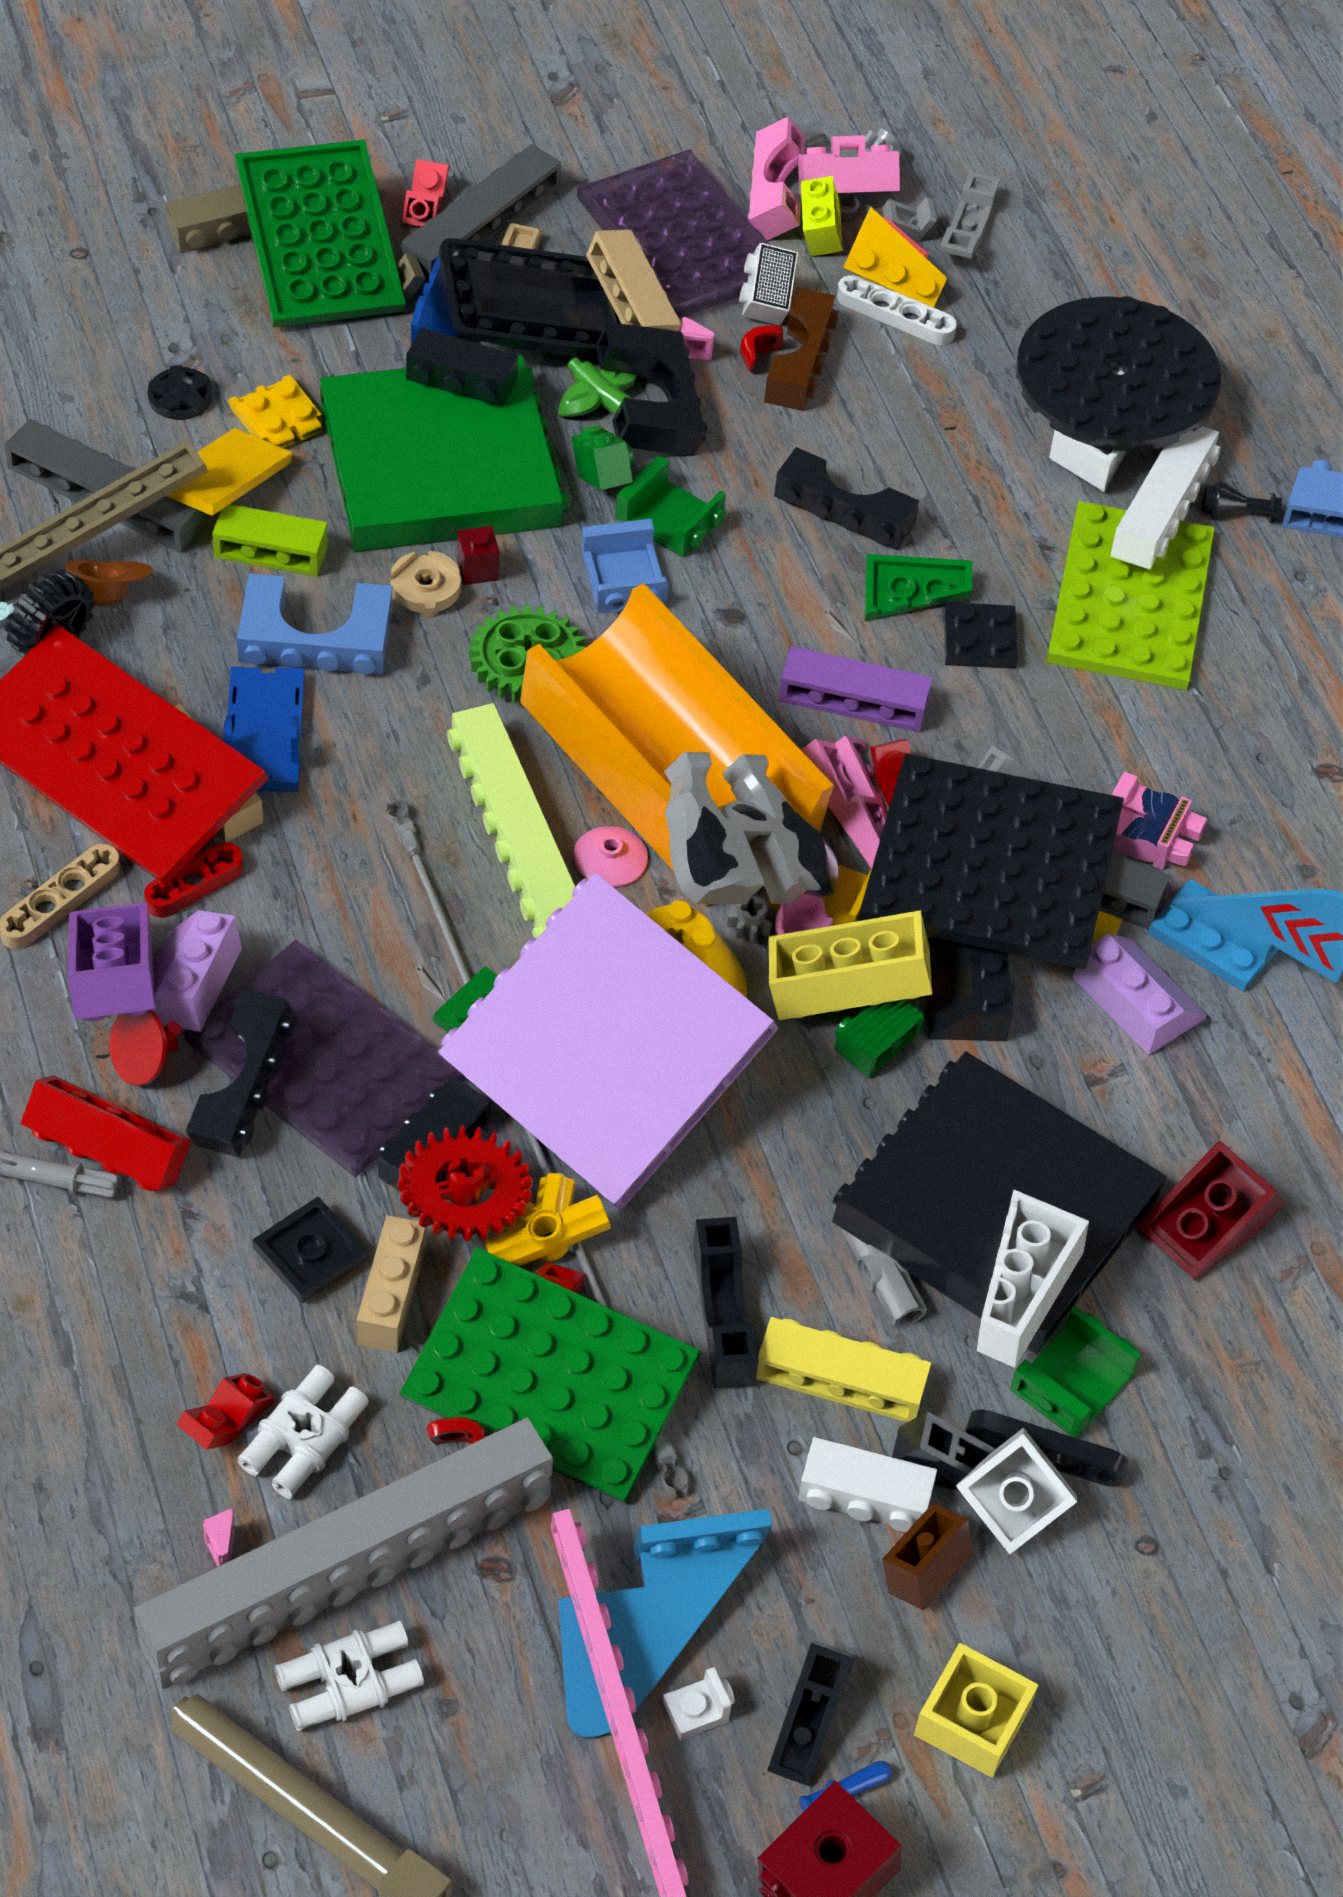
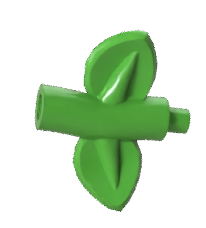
[558,357,636,417]

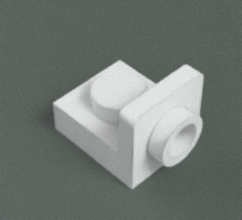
[663,1667,735,1741]

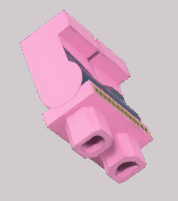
[1112,771,1207,870]

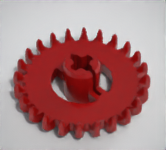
[397,1125,533,1241]

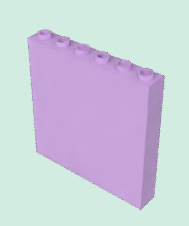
[438,873,778,1211]

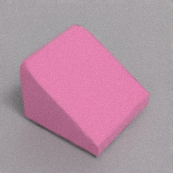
[681,317,714,361]
[203,1508,235,1567]

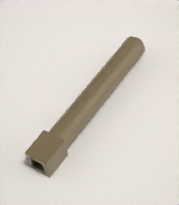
[169,1694,452,1897]

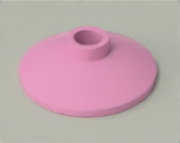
[573,826,648,888]

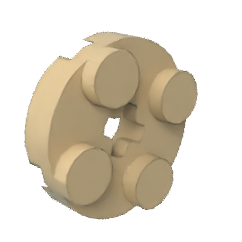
[390,551,461,618]

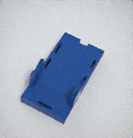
[223,667,305,792]

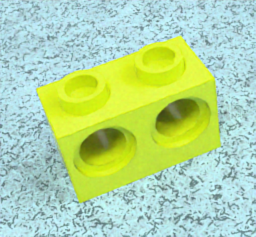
[801,176,843,257]

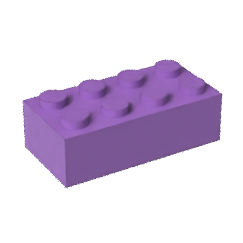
[67,902,155,1021]

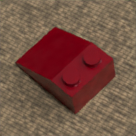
[1136,1140,1285,1281]

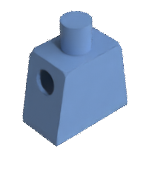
[1282,460,1343,537]

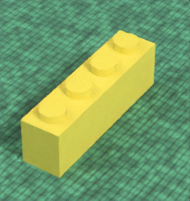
[756,1317,931,1422]

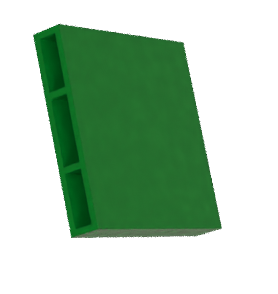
[320,354,568,552]

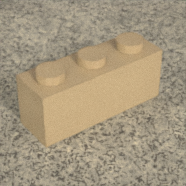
[356,1215,427,1353]

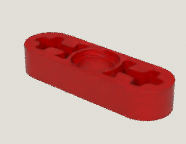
[144,842,243,918]

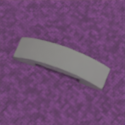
[939,171,1000,259]

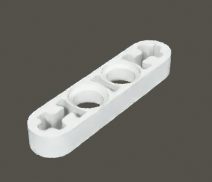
[837,275,957,345]

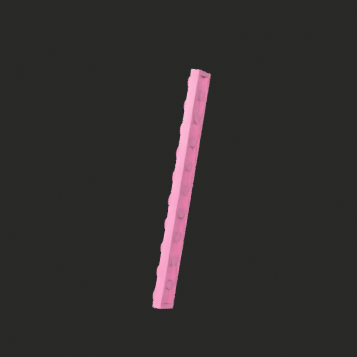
[550,1509,689,1897]

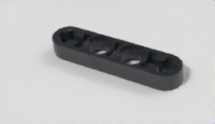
[965,1409,1128,1486]

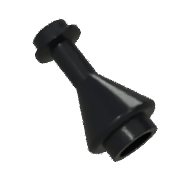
[1202,479,1282,521]

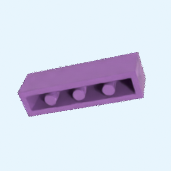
[779,646,932,733]

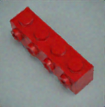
[20,1075,192,1192]

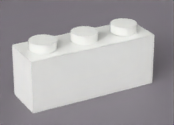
[798,1437,937,1532]

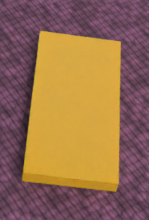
[167,428,292,516]

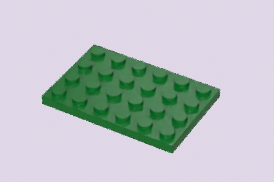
[234,139,406,328]
[399,1247,701,1504]

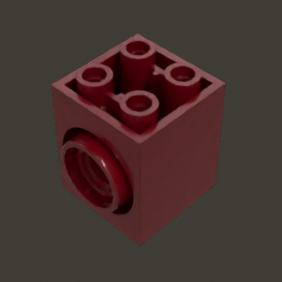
[757,1780,902,1897]

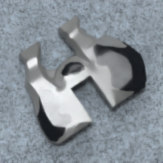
[664,752,838,904]

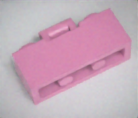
[798,135,900,194]

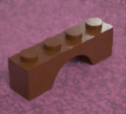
[764,287,840,411]

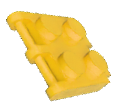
[228,374,322,448]

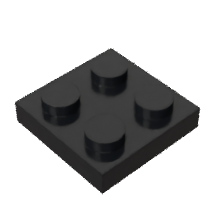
[943,602,1018,669]
[252,1196,368,1304]

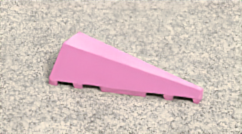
[800,736,887,868]

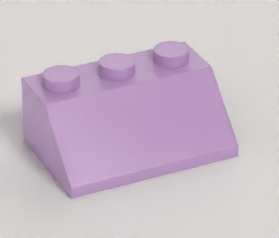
[152,910,242,1032]
[1073,934,1207,1055]

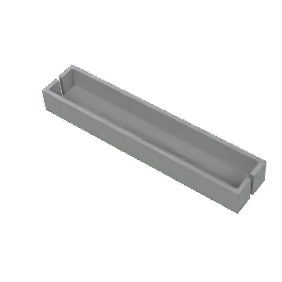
[133,1417,553,1689]

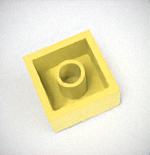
[914,1643,1039,1778]

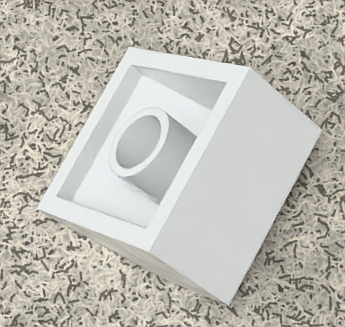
[956,1428,1077,1554]

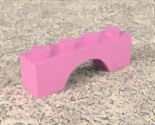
[748,116,806,241]

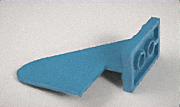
[558,1509,772,1739]

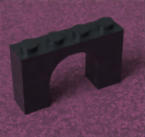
[596,321,707,456]

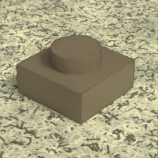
[396,253,426,303]

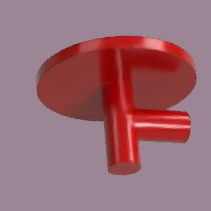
[109,1010,181,1085]

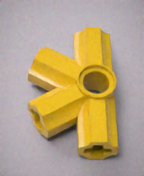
[484,1173,612,1266]

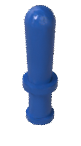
[799,1761,892,1812]

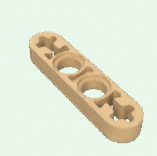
[0,844,120,949]

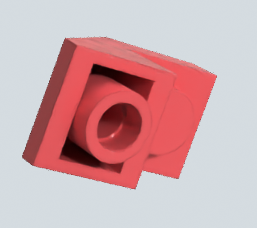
[402,159,450,227]

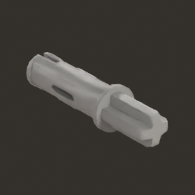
[0,1150,118,1198]

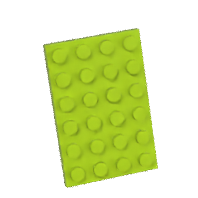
[1046,501,1214,690]

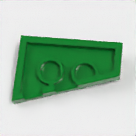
[864,554,972,621]

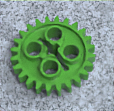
[469,604,585,704]

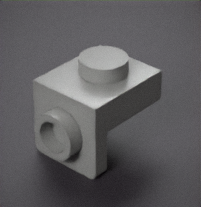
[882,197,936,242]

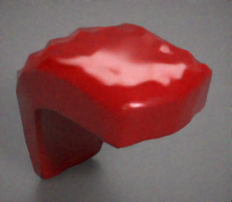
[740,325,783,373]
[426,1416,488,1445]

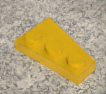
[843,207,947,308]

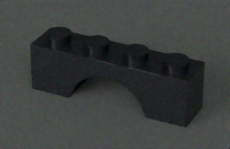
[774,447,920,550]
[186,988,297,1158]
[693,1217,759,1388]

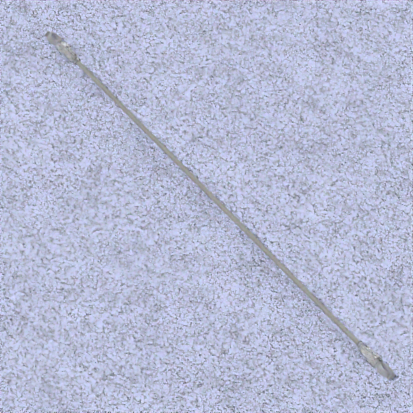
[386,796,688,1499]

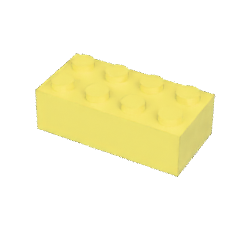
[769,910,932,1020]

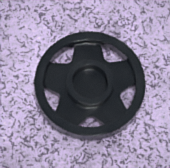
[148,365,213,420]

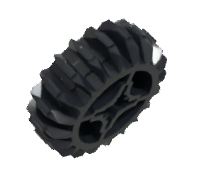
[5,569,95,658]

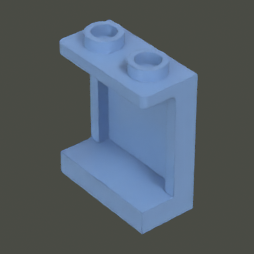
[581,519,669,614]

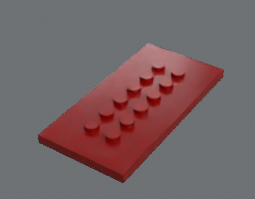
[0,624,269,886]

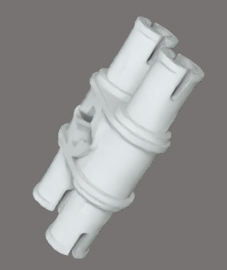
[238,1364,369,1499]
[274,1620,424,1732]

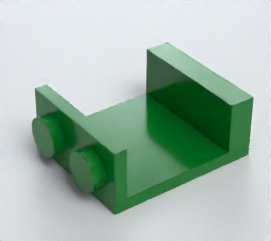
[615,455,726,558]
[1010,1306,1141,1438]

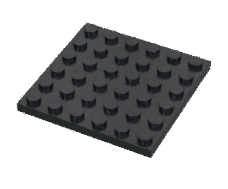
[858,753,1124,970]

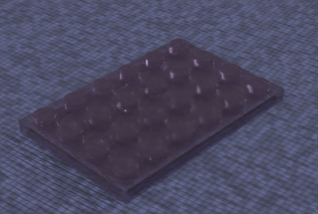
[577,149,767,318]
[184,939,465,1178]

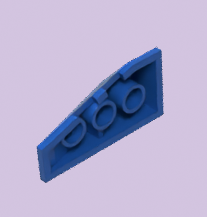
[411,257,458,345]

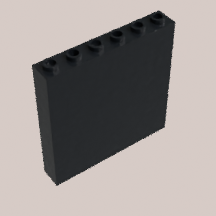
[832,1051,1167,1354]

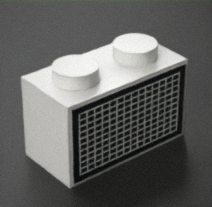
[739,243,798,325]

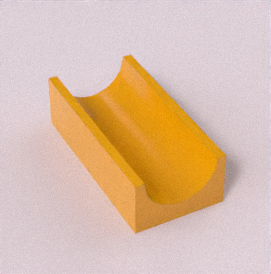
[520,583,834,907]

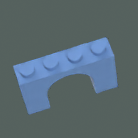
[237,573,393,675]

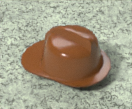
[65,559,153,606]

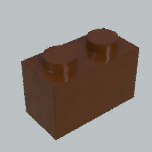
[882,1503,974,1611]

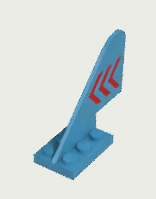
[1148,878,1343,992]

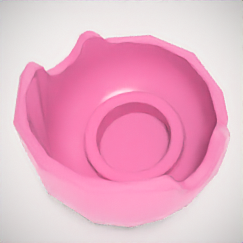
[775,894,833,935]

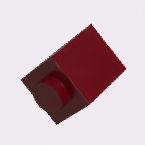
[457,526,500,585]

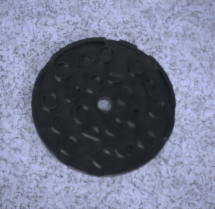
[1016,296,1221,451]

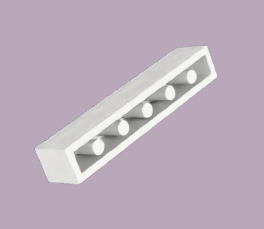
[1110,426,1221,569]

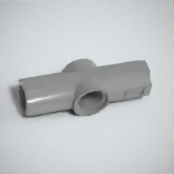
[841,1228,927,1328]

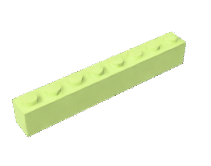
[447,703,575,939]

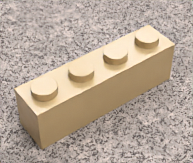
[586,230,682,332]

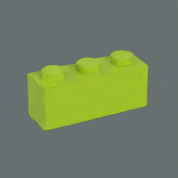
[212,504,328,577]

